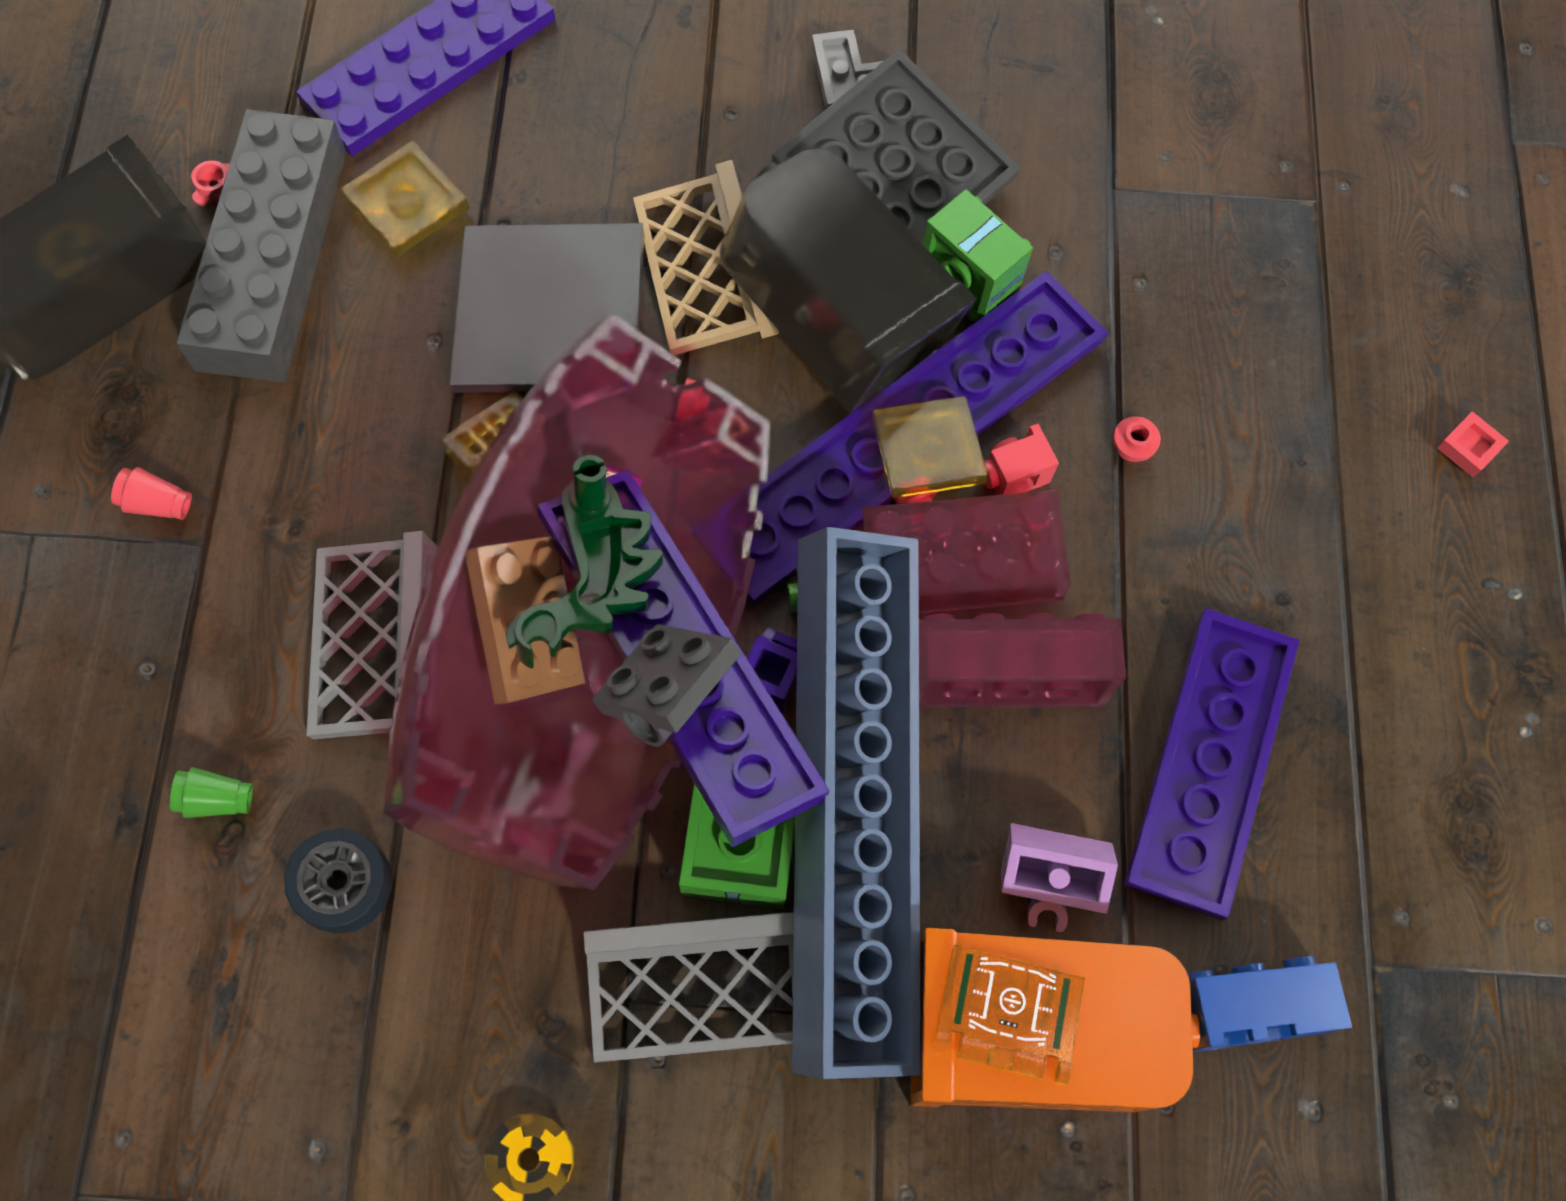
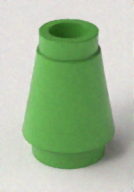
[170,767,253,818]

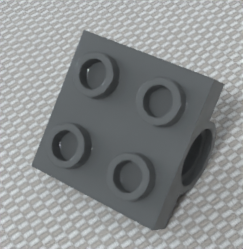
[592,624,741,747]

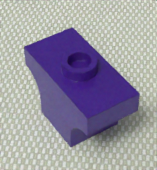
[747,627,797,715]

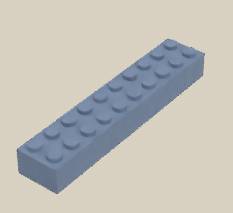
[792,527,921,1079]

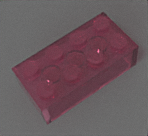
[862,490,1071,613]
[919,613,1126,708]

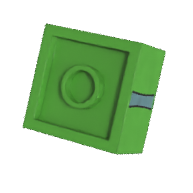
[917,189,1033,323]
[679,783,795,910]

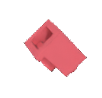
[979,424,1059,502]

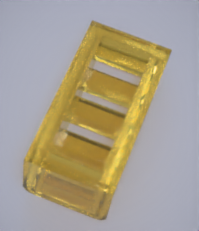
[441,391,547,484]

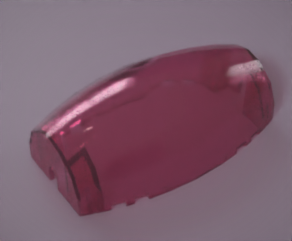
[383,314,770,891]

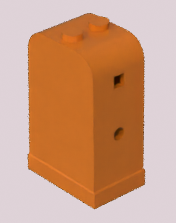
[910,928,1200,1112]

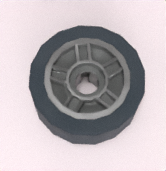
[284,828,392,934]

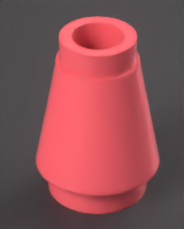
[111,467,192,520]

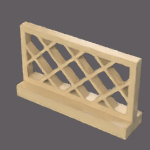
[633,160,779,356]

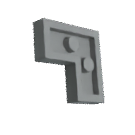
[811,29,883,110]

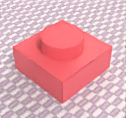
[1437,411,1509,478]

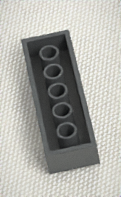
[176,109,347,383]

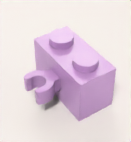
[1001,823,1118,933]

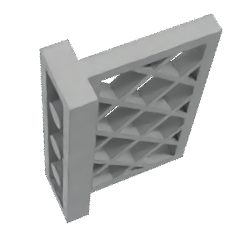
[306,531,440,739]
[584,911,794,1063]

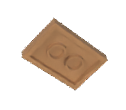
[464,536,585,705]

